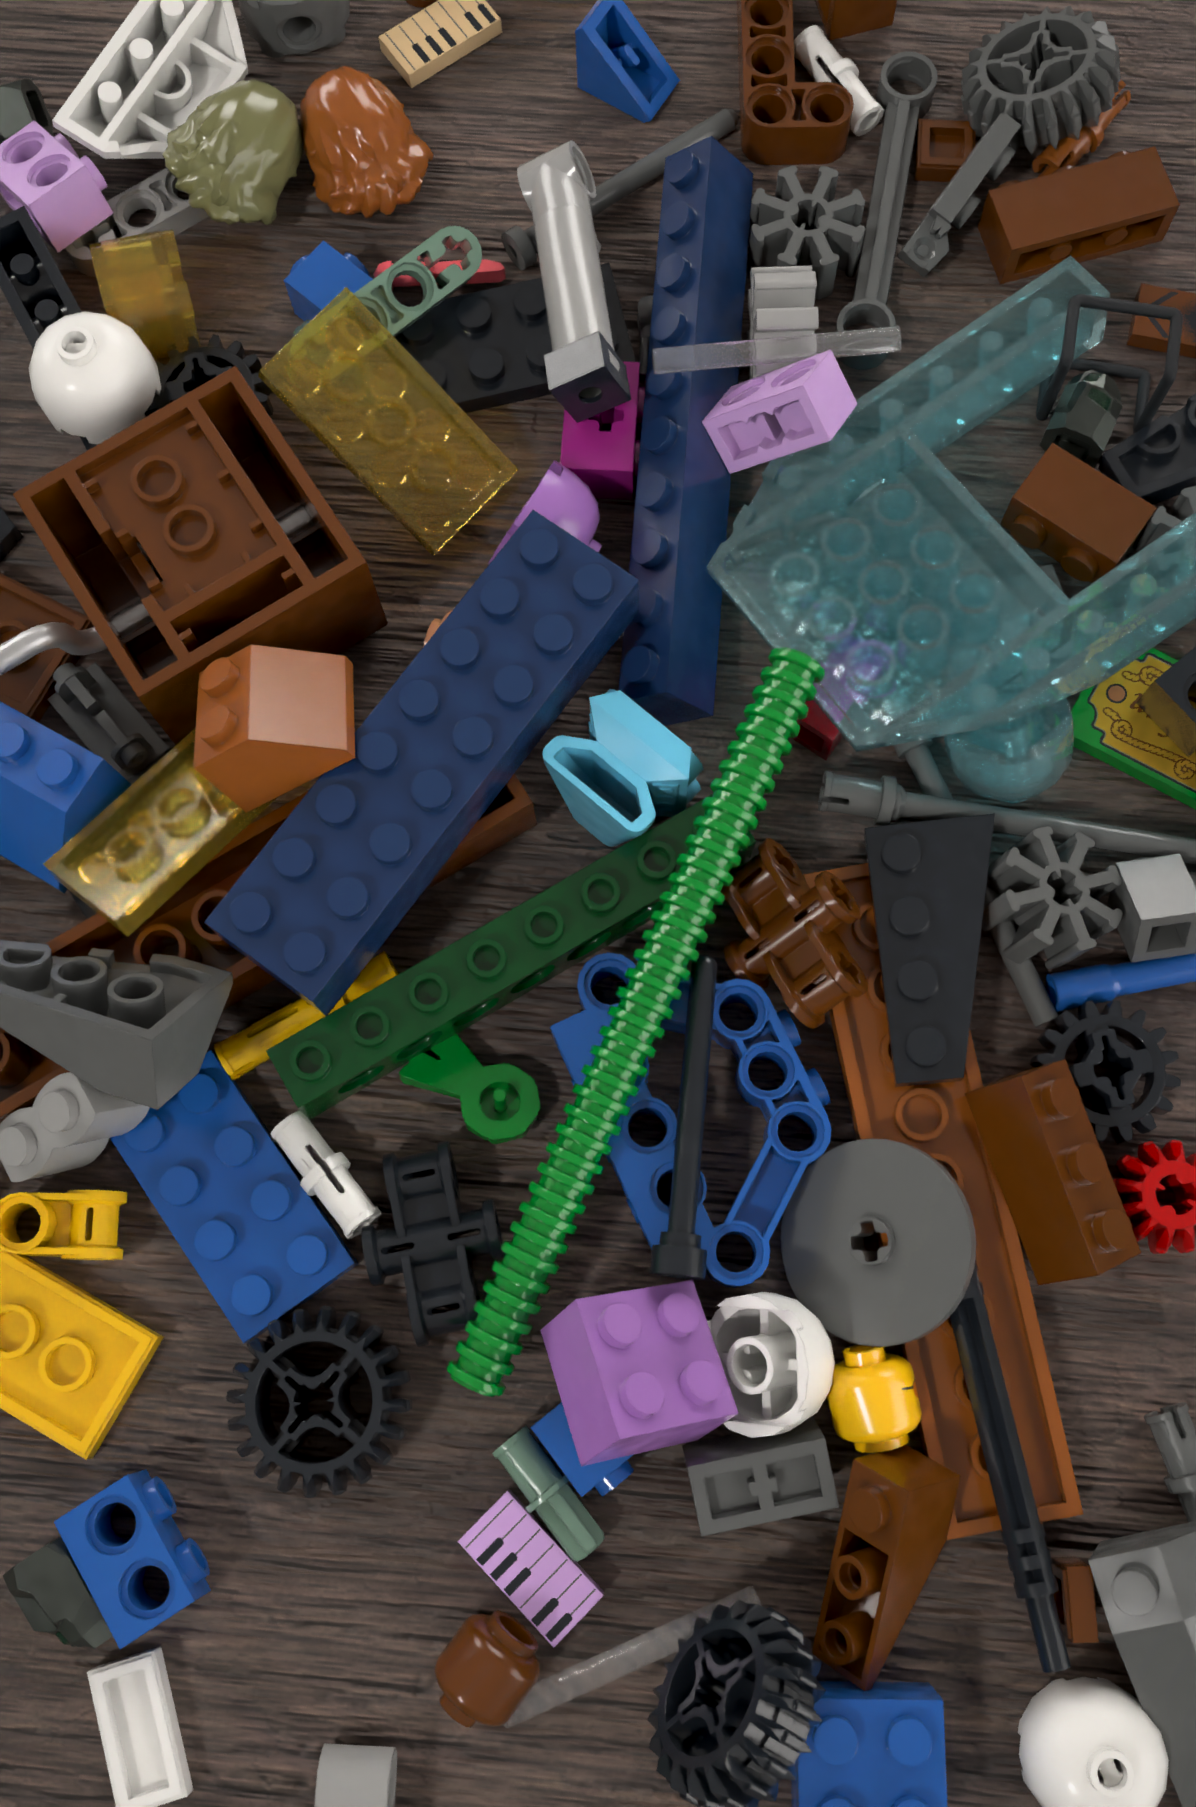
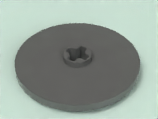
[781,1139,976,1347]

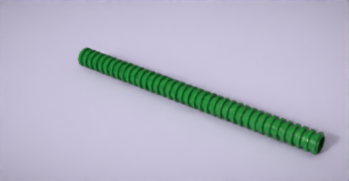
[446,647,825,1397]

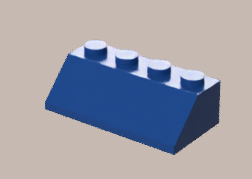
[0,701,136,894]

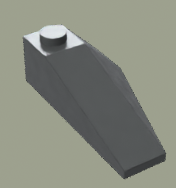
[0,940,233,1110]
[1088,1521,1196,1807]

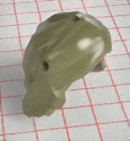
[162,79,303,225]

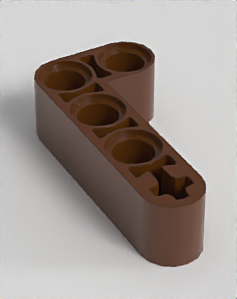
[737,0,854,165]

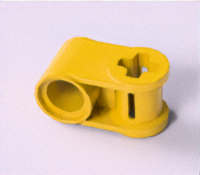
[0,1190,128,1260]

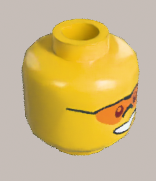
[827,1344,922,1453]

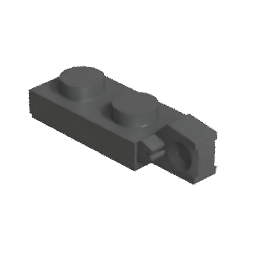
[897,113,1021,277]

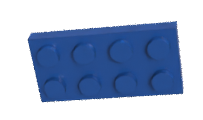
[110,1050,359,1343]

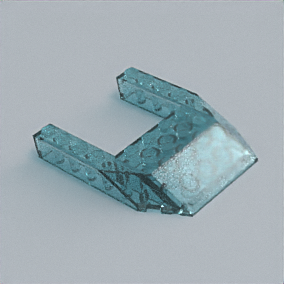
[707,255,1196,752]

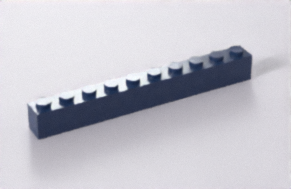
[619,136,753,726]

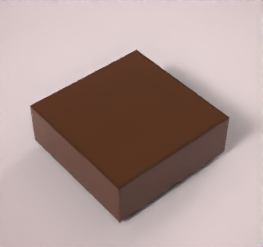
[914,119,975,182]
[1051,1557,1099,1643]

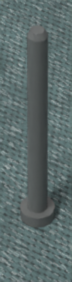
[502,109,738,270]

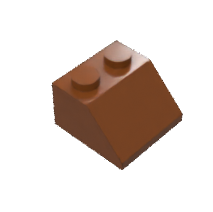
[193,644,355,813]

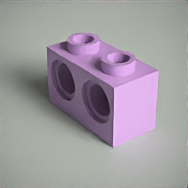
[0,120,113,253]
[702,349,857,474]

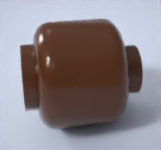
[434,1610,540,1727]

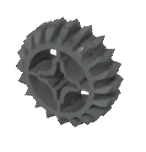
[961,6,1121,155]

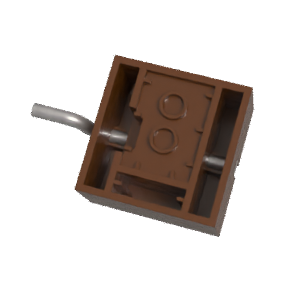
[0,366,388,747]

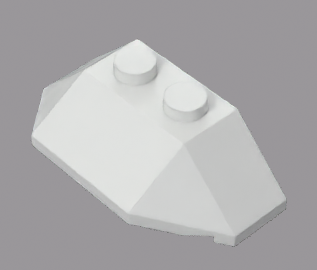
[52,0,248,159]

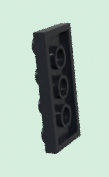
[390,263,636,426]

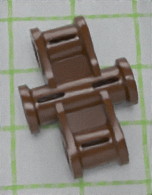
[721,838,868,1029]

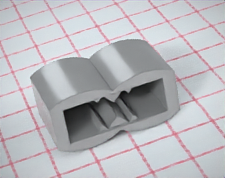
[0,1072,150,1182]

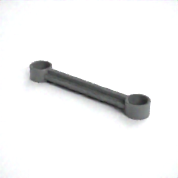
[833,51,938,370]

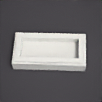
[87,1646,194,1807]

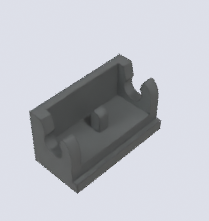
[682,1417,839,1537]

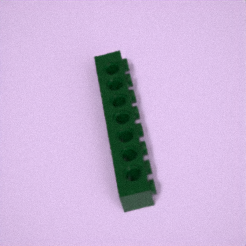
[266,793,756,1119]

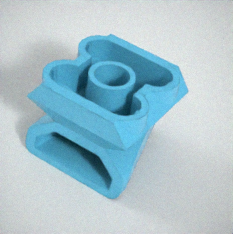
[542,689,703,847]

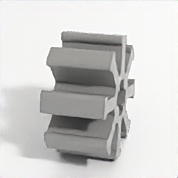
[747,265,819,380]

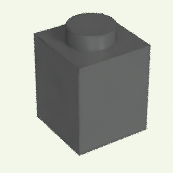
[1107,854,1196,963]

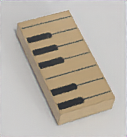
[378,0,502,88]

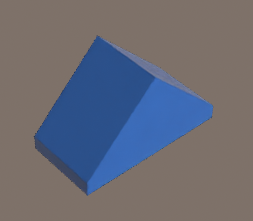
[575,0,680,123]

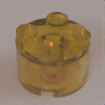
[89,229,201,360]

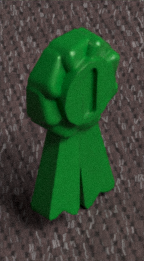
[399,1034,540,1144]

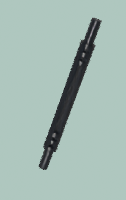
[944,1167,1071,1673]

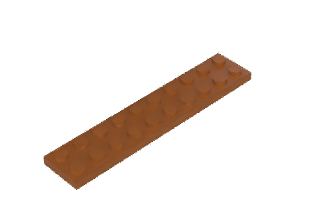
[803,863,1083,1540]

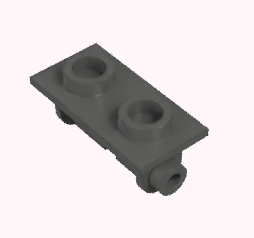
[47,662,170,780]

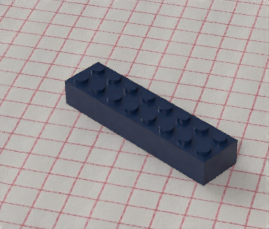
[204,510,639,1016]

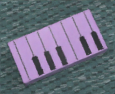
[458,1489,604,1648]

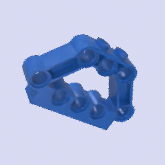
[550,952,832,1288]

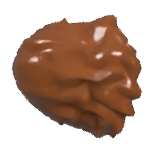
[300,66,434,219]

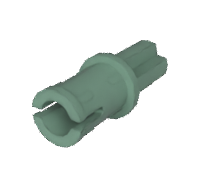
[492,1425,605,1562]

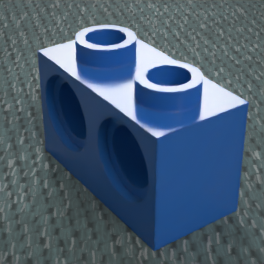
[54,1469,211,1649]

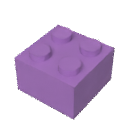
[540,1280,738,1466]

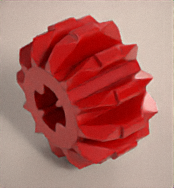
[1113,1140,1196,1254]

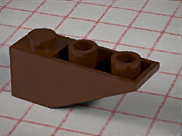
[812,1444,961,1691]

